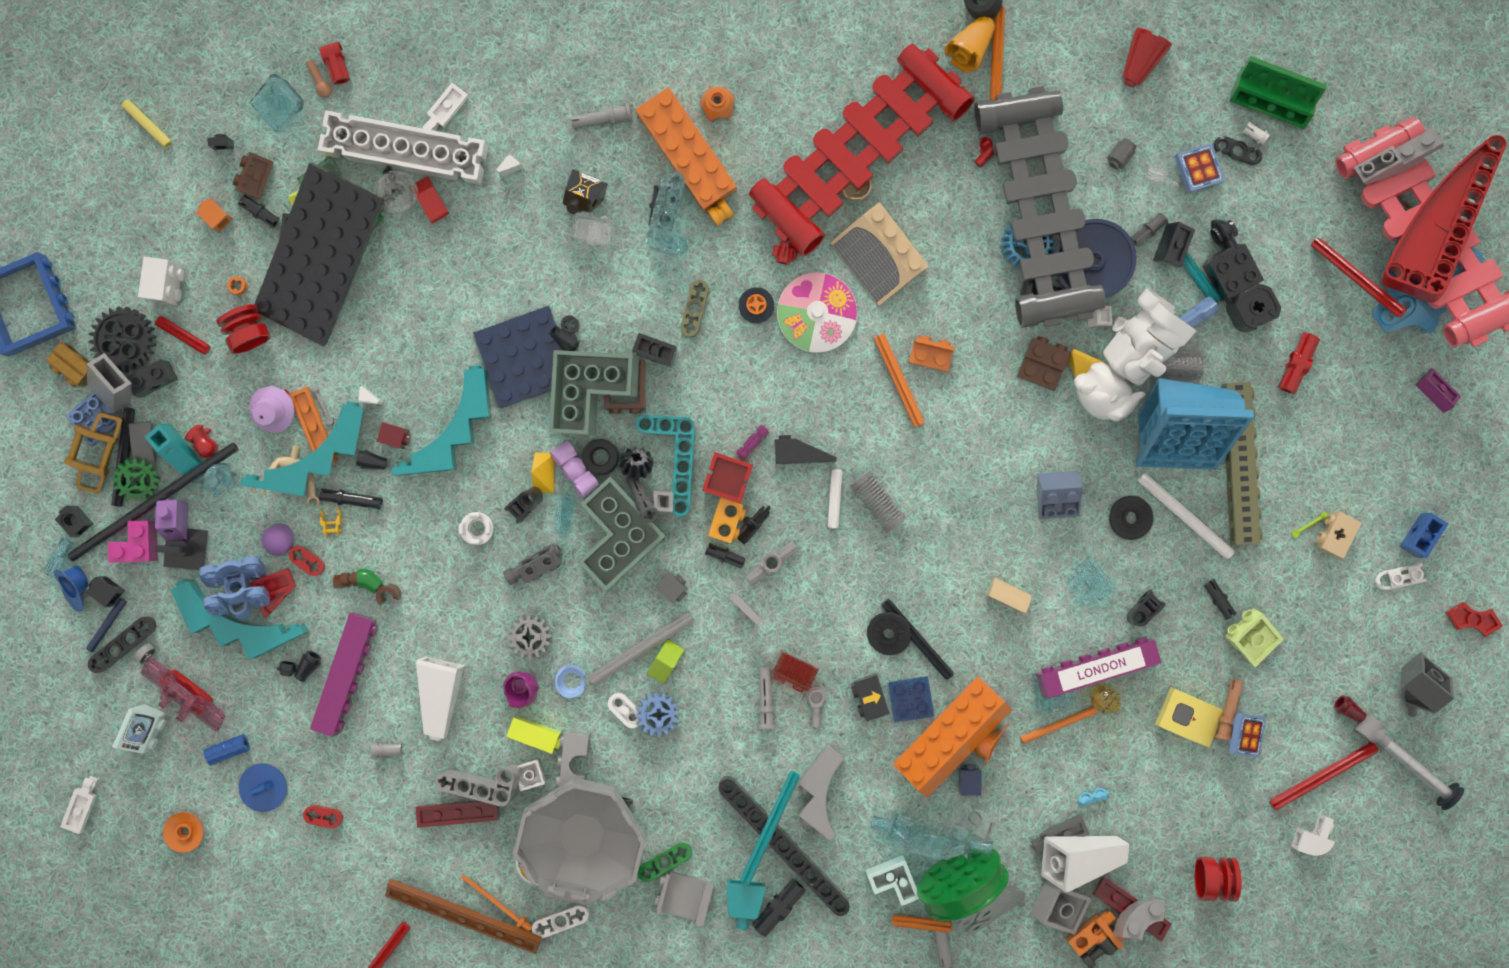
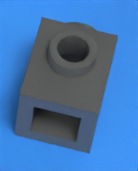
[655,571,687,603]

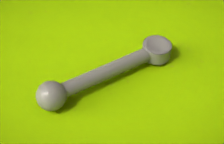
[311,386,334,425]

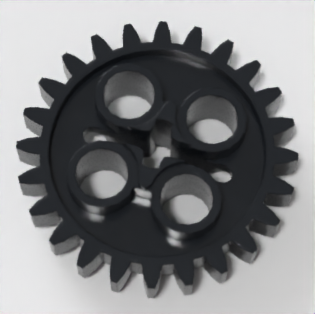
[88,306,157,372]

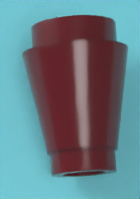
[1334,695,1366,722]

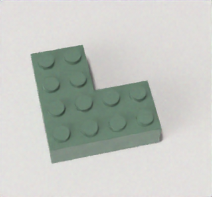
[549,350,639,435]
[578,476,666,592]

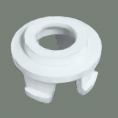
[458,512,494,545]

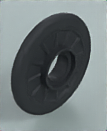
[1109,496,1154,540]
[867,612,911,655]

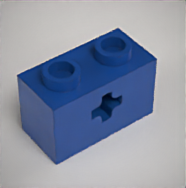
[1399,513,1449,558]

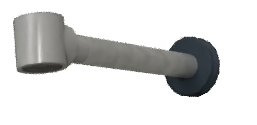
[1354,714,1464,810]

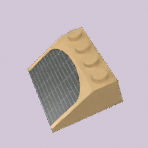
[830,202,929,306]

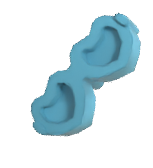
[1078,788,1109,807]

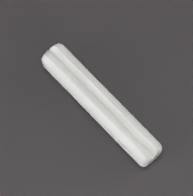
[828,469,842,529]

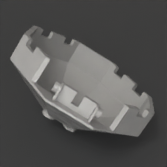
[513,777,646,906]

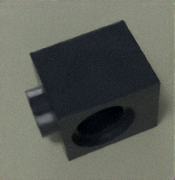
[55,505,94,537]
[86,576,125,607]

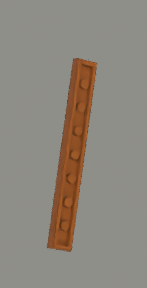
[385,879,542,954]

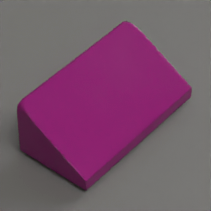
[1416,368,1461,413]

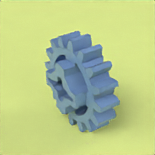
[634,692,679,737]

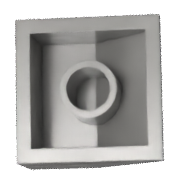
[1031,879,1092,935]

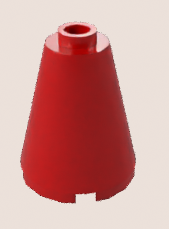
[1122,27,1172,88]

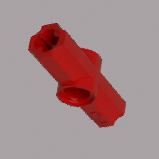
[1278,332,1320,394]

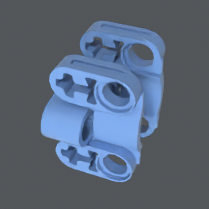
[199,556,270,620]

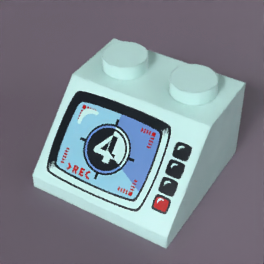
[112,704,166,754]

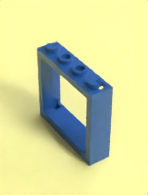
[0,252,76,357]

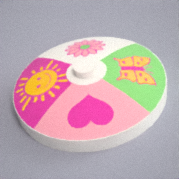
[777,272,857,353]

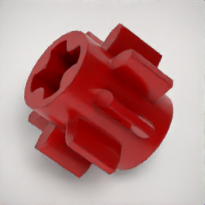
[772,241,798,265]

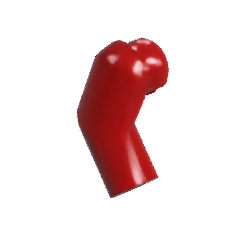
[974,137,994,168]

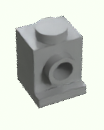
[649,491,673,517]

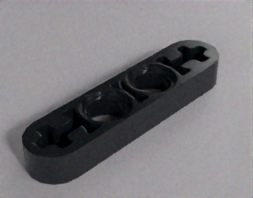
[88,616,156,673]

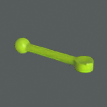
[1291,512,1328,538]

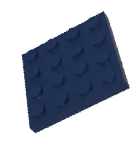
[473,306,563,408]

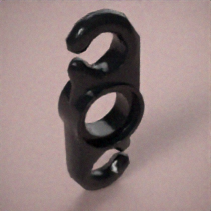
[1214,136,1262,165]

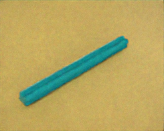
[740,771,800,886]

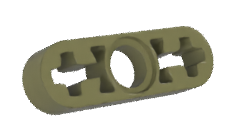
[681,280,709,337]

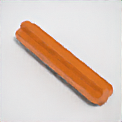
[892,914,952,933]

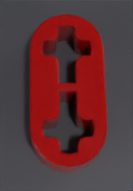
[289,546,325,576]
[303,805,343,828]

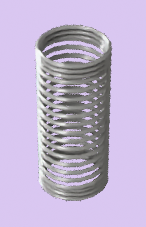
[850,470,906,533]

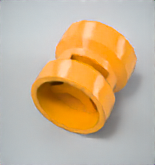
[706,199,734,227]

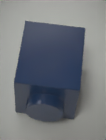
[958,764,982,796]

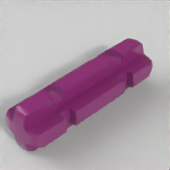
[736,425,769,460]

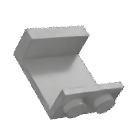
[653,871,714,927]

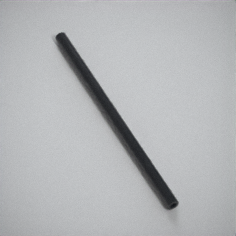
[67,442,239,562]

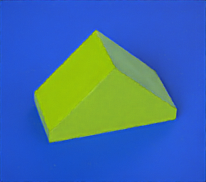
[647,639,685,684]

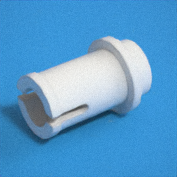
[1242,122,1270,145]

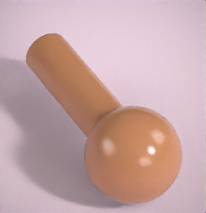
[305,60,332,97]

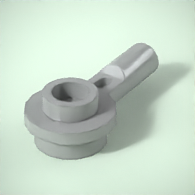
[806,686,826,728]

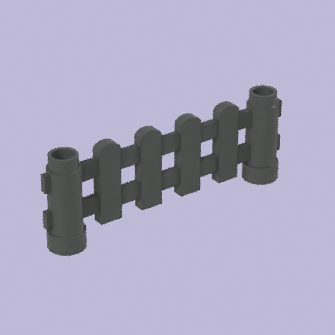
[974,86,1106,328]

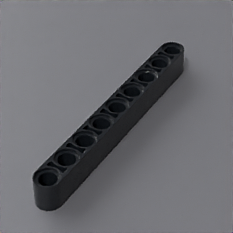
[718,776,850,916]

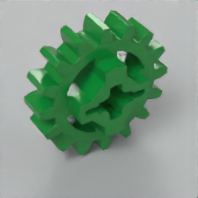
[112,457,160,502]

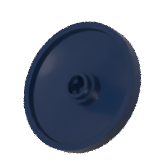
[1055,219,1137,299]

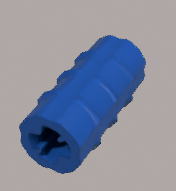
[204,734,250,766]

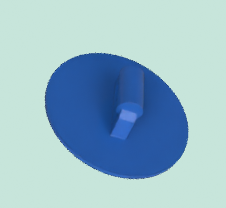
[239,764,287,812]

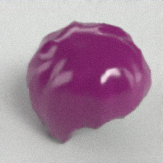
[503,672,539,709]

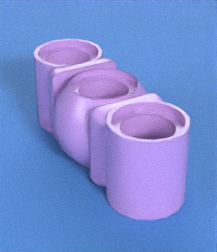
[549,440,600,499]

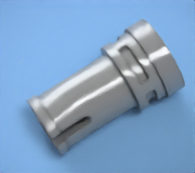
[371,742,402,759]

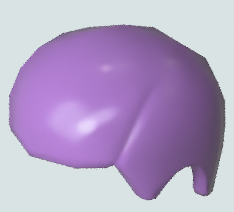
[262,523,294,556]

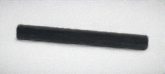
[111,407,135,507]
[881,599,954,680]

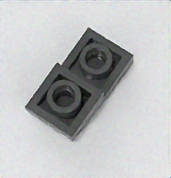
[129,421,156,465]

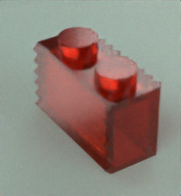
[771,651,819,693]

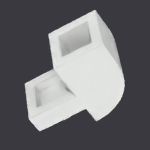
[1291,814,1335,856]

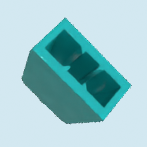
[727,879,766,930]

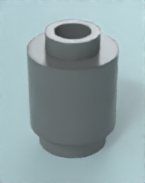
[1107,138,1136,170]

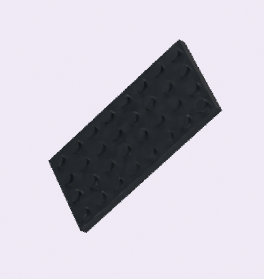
[255,163,385,346]

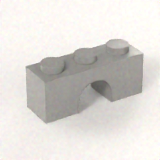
[555,731,591,788]

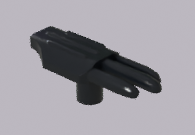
[738,506,770,545]

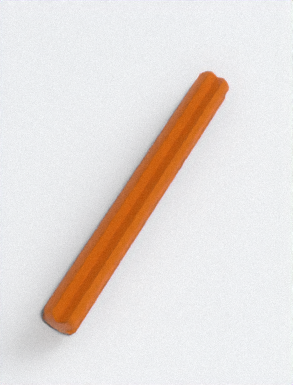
[990,6,1005,101]
[874,334,924,427]

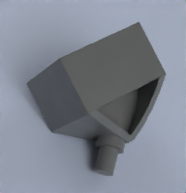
[1401,652,1454,717]

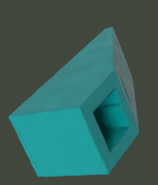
[145,424,205,483]

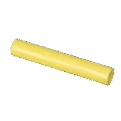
[121,99,172,148]

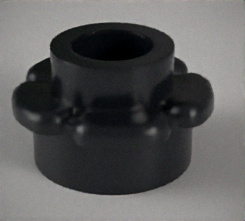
[277,661,297,676]

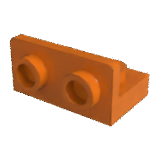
[909,335,955,372]

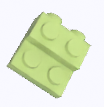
[1225,608,1284,667]

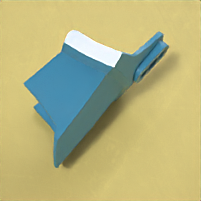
[1372,248,1484,334]

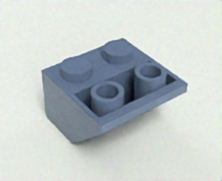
[1036,471,1083,519]

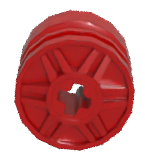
[216,304,271,354]
[1195,857,1242,902]

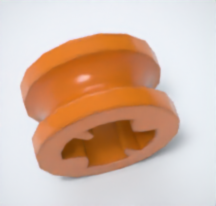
[227,276,248,295]

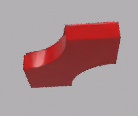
[1445,602,1503,637]

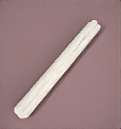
[1138,473,1234,559]

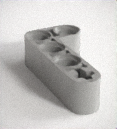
[435,764,520,806]

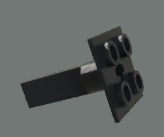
[155,528,208,570]

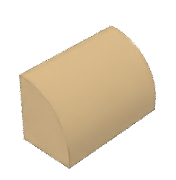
[986,577,1031,614]

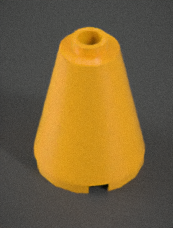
[944,16,995,73]

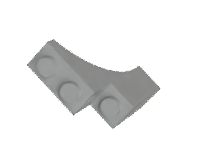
[798,743,844,841]

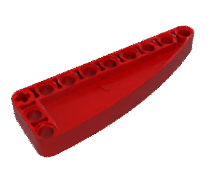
[1381,135,1507,302]

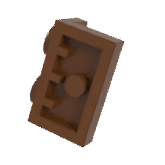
[232,152,273,199]

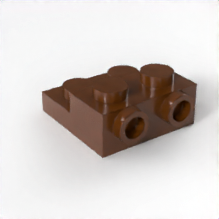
[1017,336,1071,391]

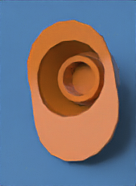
[972,723,1009,766]

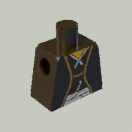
[562,169,608,215]

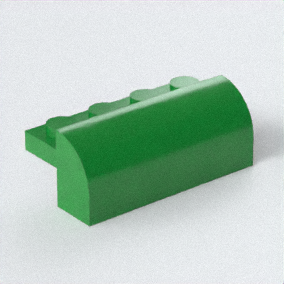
[1229,56,1326,129]

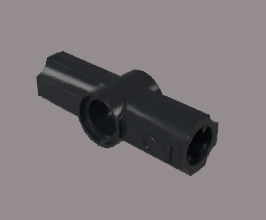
[752,879,806,937]

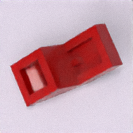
[411,176,449,224]

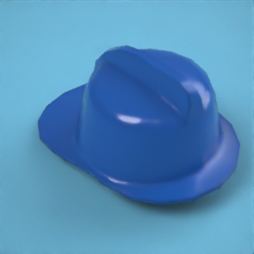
[54,566,88,612]

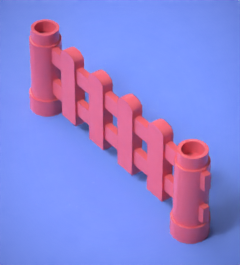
[1335,117,1509,348]

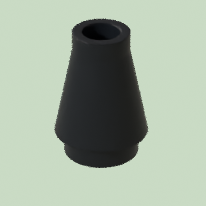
[549,326,579,351]
[356,449,388,470]
[294,651,321,682]

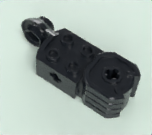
[1203,219,1281,333]

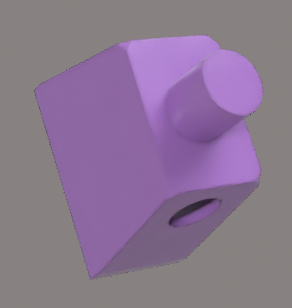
[155,500,188,541]

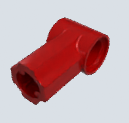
[319,41,350,85]

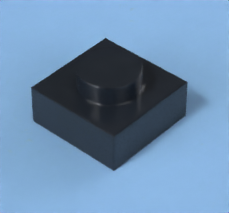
[207,134,234,150]

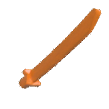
[461,875,532,932]

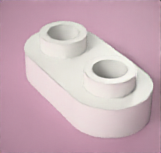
[608,692,640,728]

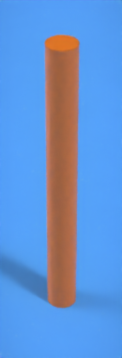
[1020,706,1098,744]

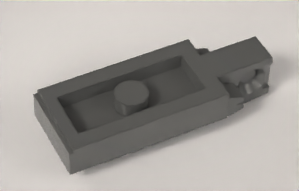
[1031,814,1089,853]

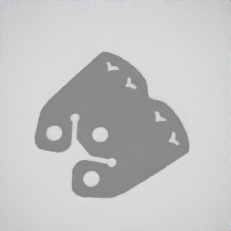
[956,885,1025,936]

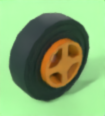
[738,287,774,324]

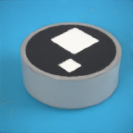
[134,644,156,664]

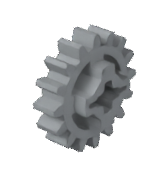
[507,614,552,659]

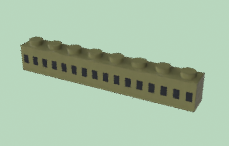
[1221,382,1263,545]

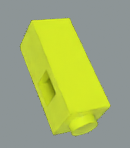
[506,715,561,754]

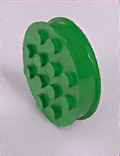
[917,846,1009,921]

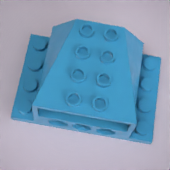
[1136,378,1254,470]

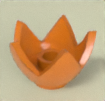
[700,86,735,121]

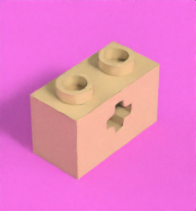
[1315,512,1362,559]

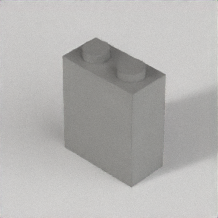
[87,353,131,414]

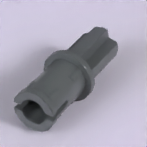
[1131,213,1168,246]

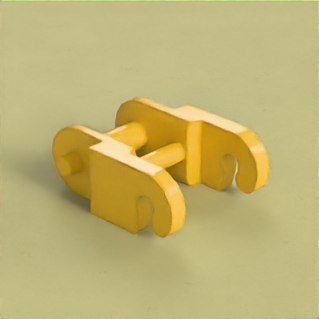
[320,509,342,536]

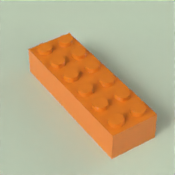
[635,87,737,213]
[893,676,1012,798]

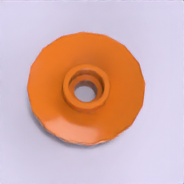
[163,812,204,853]

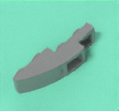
[1354,128,1444,184]

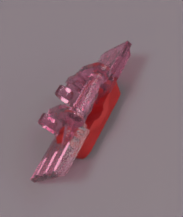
[141,657,226,732]

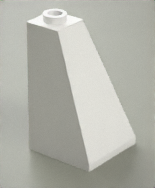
[416,656,464,741]
[1041,836,1129,892]

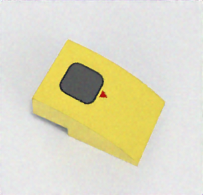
[1155,687,1224,748]

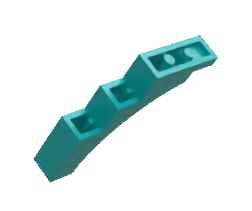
[392,366,492,476]
[240,401,363,496]
[170,579,309,660]

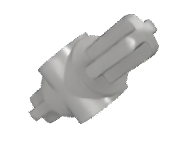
[746,541,798,585]

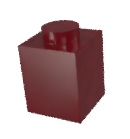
[376,422,411,449]

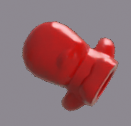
[184,425,218,458]

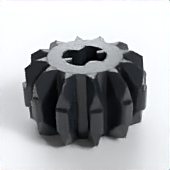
[619,446,654,481]

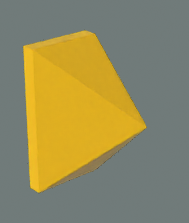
[1068,349,1109,378]
[531,453,555,493]

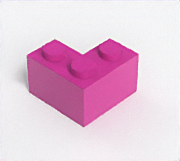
[108,521,158,563]

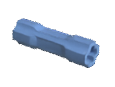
[1180,297,1219,328]

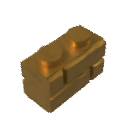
[46,342,90,387]

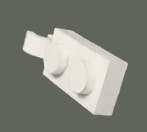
[423,83,469,131]
[60,776,98,834]

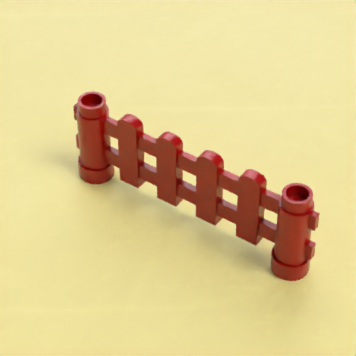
[749,43,975,257]

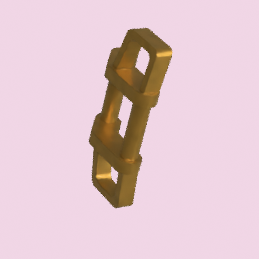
[64,411,122,494]

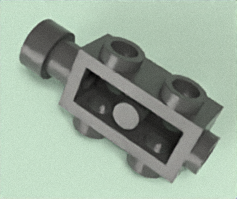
[503,543,563,585]

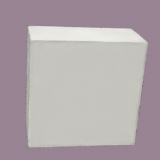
[516,758,546,792]

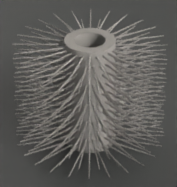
[1149,337,1208,388]

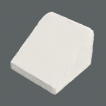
[497,155,523,176]
[1088,306,1112,327]
[358,386,383,405]

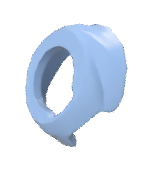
[555,664,585,698]

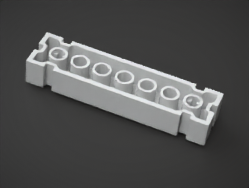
[318,110,489,185]

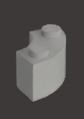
[1113,898,1165,940]

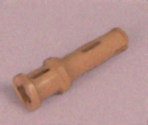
[1215,679,1244,741]

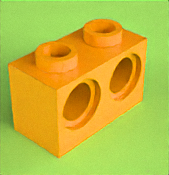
[708,497,746,543]

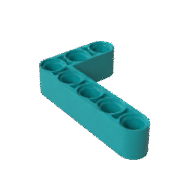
[636,415,695,517]

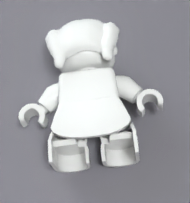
[1074,288,1196,422]

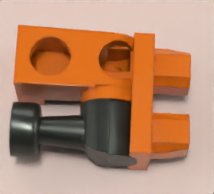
[1064,910,1126,968]

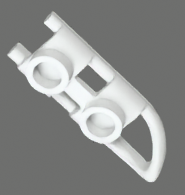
[1375,563,1426,590]

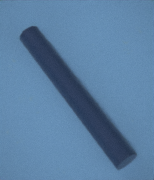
[86,597,127,652]

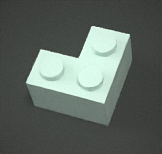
[866,855,919,906]

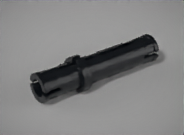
[319,488,383,510]

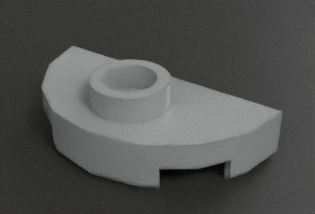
[729,593,763,626]

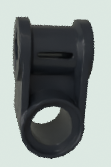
[504,487,543,524]
[1127,589,1166,627]

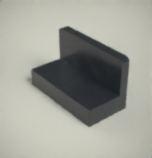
[1153,222,1195,268]

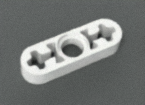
[532,904,589,938]

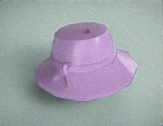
[249,386,295,433]

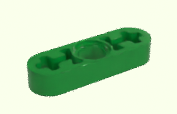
[638,843,692,882]

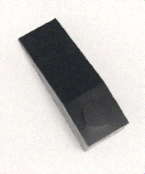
[775,435,837,464]

